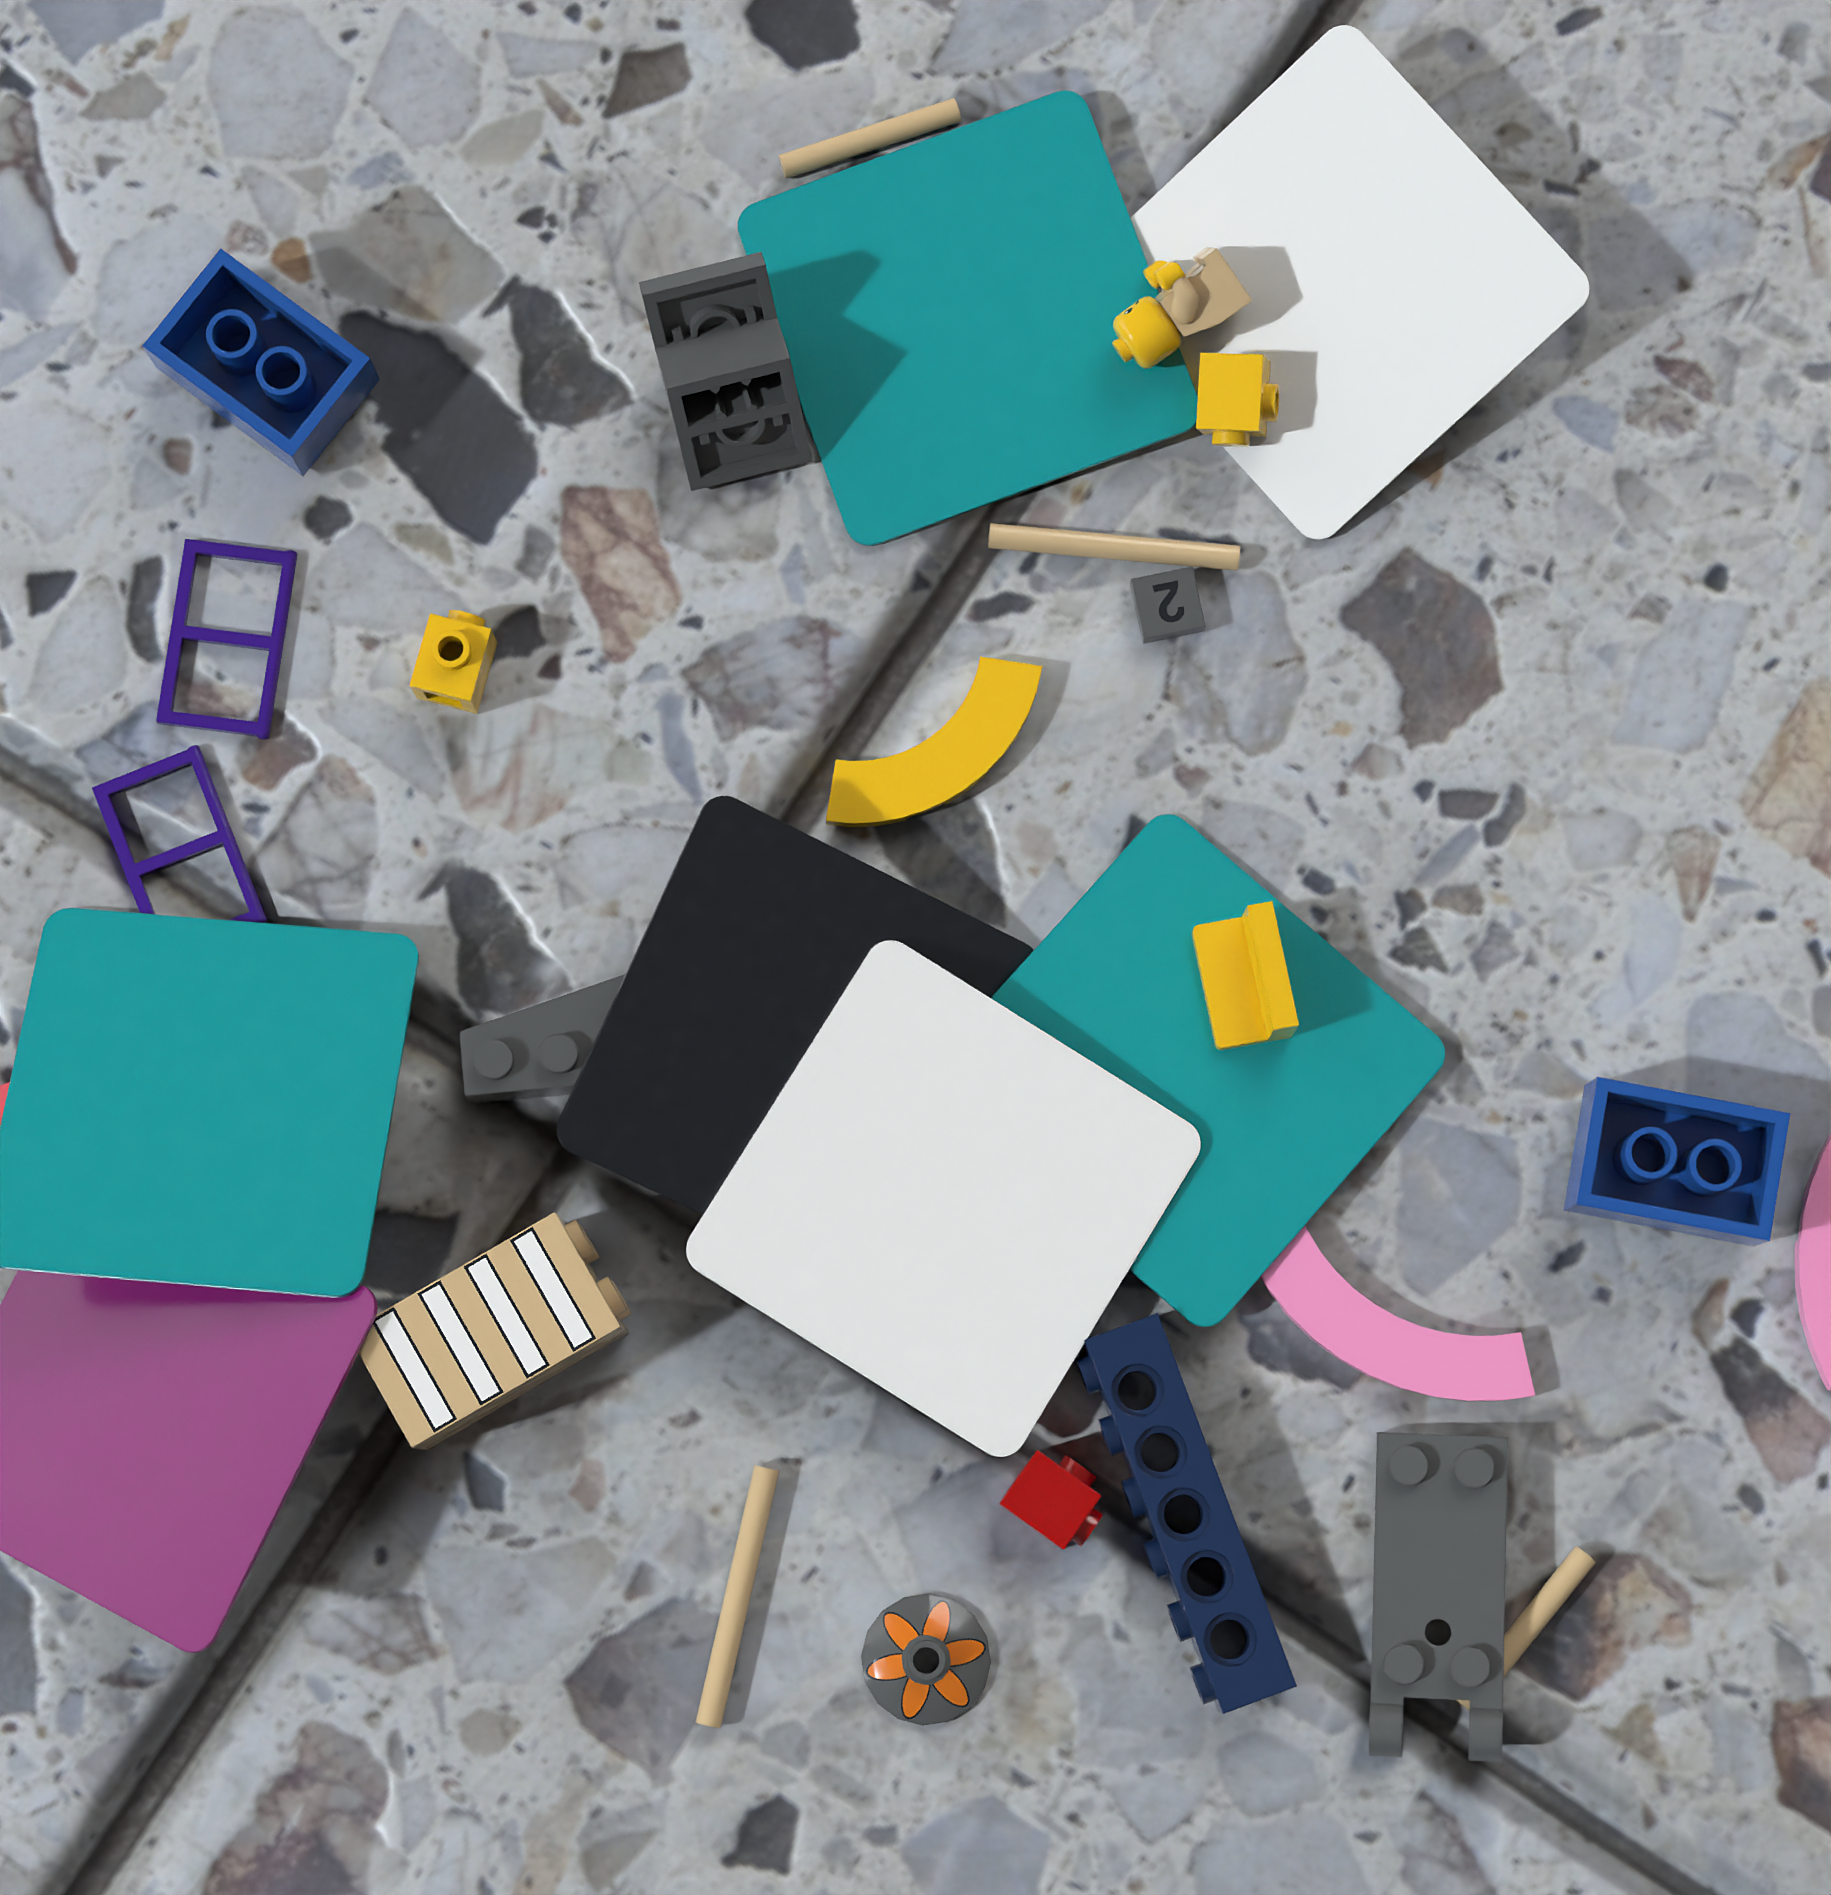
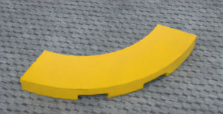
[826,656,1043,827]

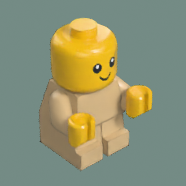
[1112,247,1252,369]

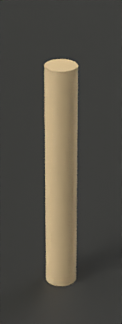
[778,98,961,179]
[1456,1546,1596,1711]

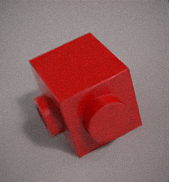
[998,1450,1103,1550]

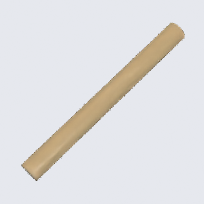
[988,523,1240,571]
[695,1465,779,1728]

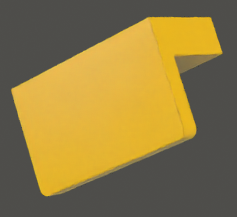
[1192,901,1299,1050]

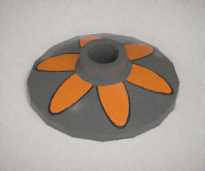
[861,1594,991,1726]

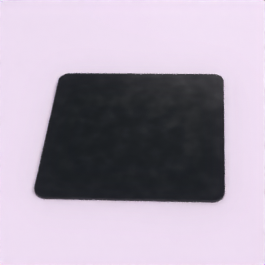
[557,796,1034,1215]

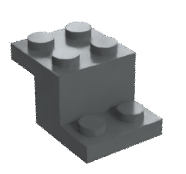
[638,252,812,491]

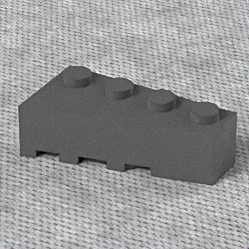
[460,974,625,1104]

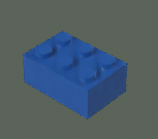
[142,248,380,477]
[1563,1077,1790,1247]

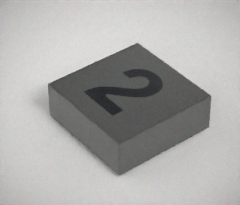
[1130,566,1206,644]

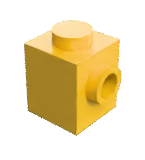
[1196,353,1279,447]
[409,610,497,714]

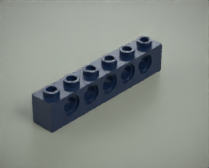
[1075,1313,1297,1714]

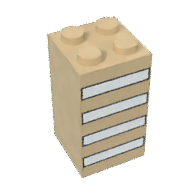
[359,1212,632,1450]

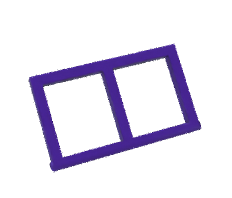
[156,539,298,740]
[92,745,267,923]

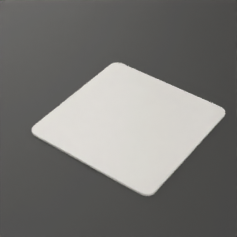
[1130,25,1590,540]
[686,940,1201,1457]

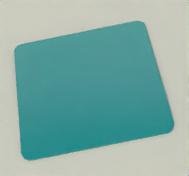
[738,90,1198,546]
[991,814,1445,1327]
[0,908,419,1298]

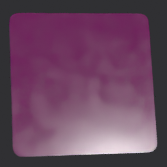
[0,1270,378,1653]

